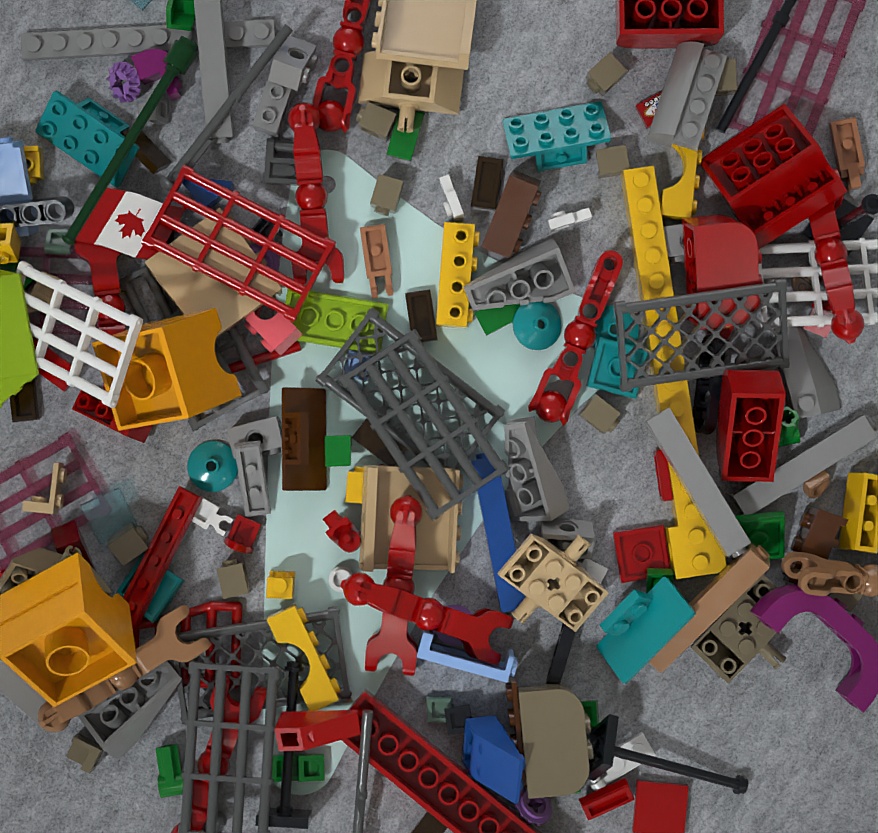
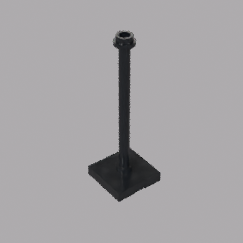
[801,194,878,257]
[255,661,312,829]
[588,714,748,795]

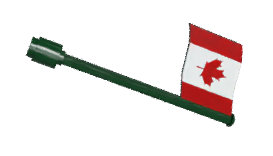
[62,36,198,260]

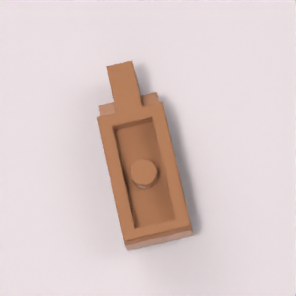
[829,117,865,191]

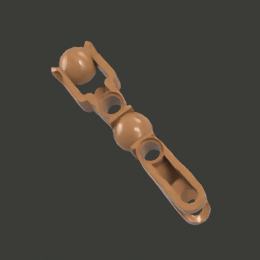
[781,552,878,597]
[38,604,211,733]

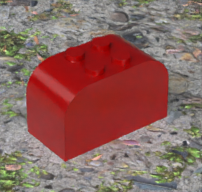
[615,0,724,49]
[682,215,763,329]
[716,369,786,482]

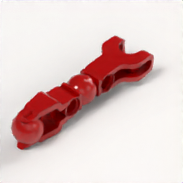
[313,0,372,133]
[288,102,345,285]
[807,168,865,344]
[74,241,126,390]
[528,250,623,426]
[365,495,423,676]
[340,572,514,666]
[171,674,267,833]

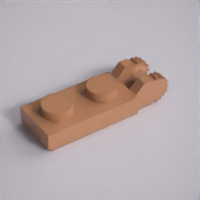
[360,224,393,298]

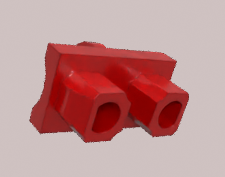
[323,510,361,553]

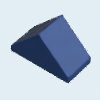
[182,179,235,208]

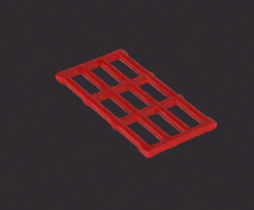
[141,164,336,322]

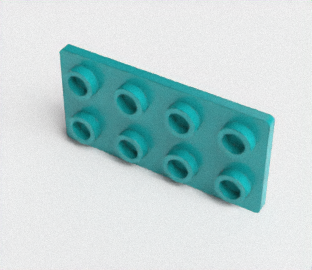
[35,90,139,188]
[502,101,611,172]
[596,577,696,684]

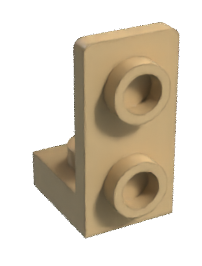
[22,462,67,514]

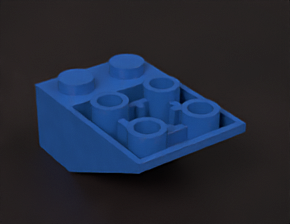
[462,715,525,804]

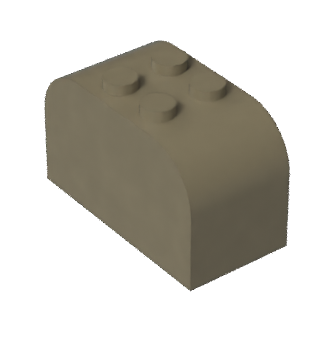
[517,684,593,799]

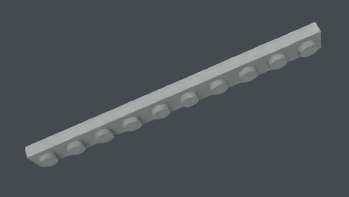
[21,19,275,61]

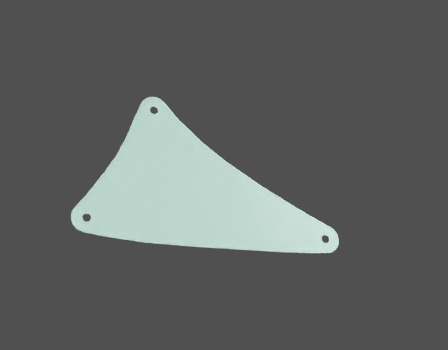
[263,150,635,795]

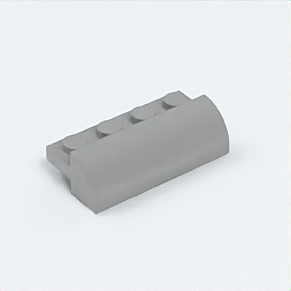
[646,42,727,151]

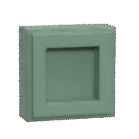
[44,229,73,255]
[427,696,452,723]

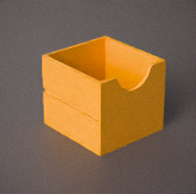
[92,308,242,431]
[0,552,137,707]

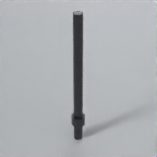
[716,0,797,134]

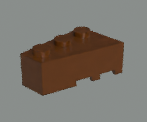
[481,170,542,258]
[782,508,849,585]

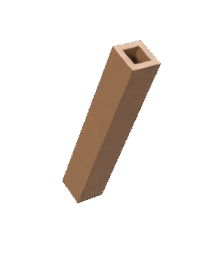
[649,543,770,673]

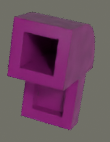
[131,49,183,101]

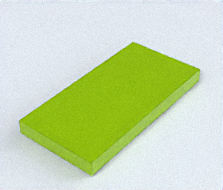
[285,288,389,354]

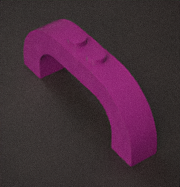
[750,584,878,713]

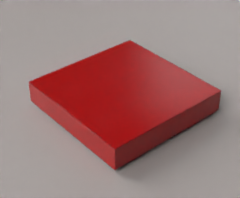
[612,525,671,583]
[632,780,689,833]

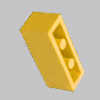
[838,473,878,553]

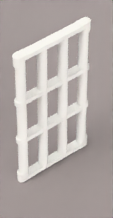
[758,238,878,329]
[16,261,143,408]

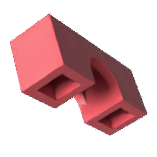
[243,304,303,355]

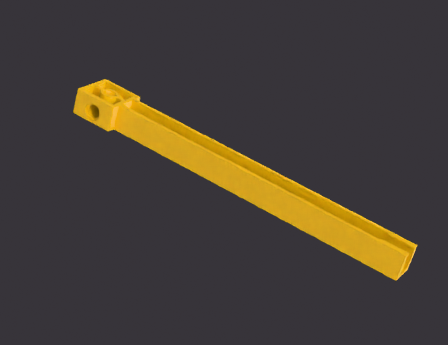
[620,166,727,579]

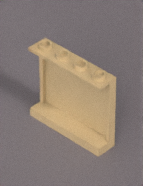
[372,0,477,70]
[145,208,283,343]
[359,465,463,573]

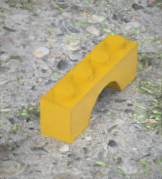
[659,128,705,221]
[266,603,341,711]

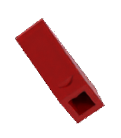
[72,390,153,443]
[274,710,361,751]

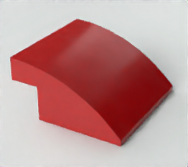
[700,103,847,249]

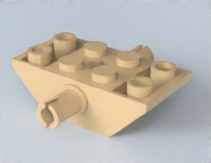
[358,51,464,133]
[497,534,609,632]

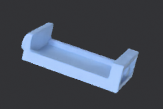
[0,136,38,237]
[417,630,518,683]

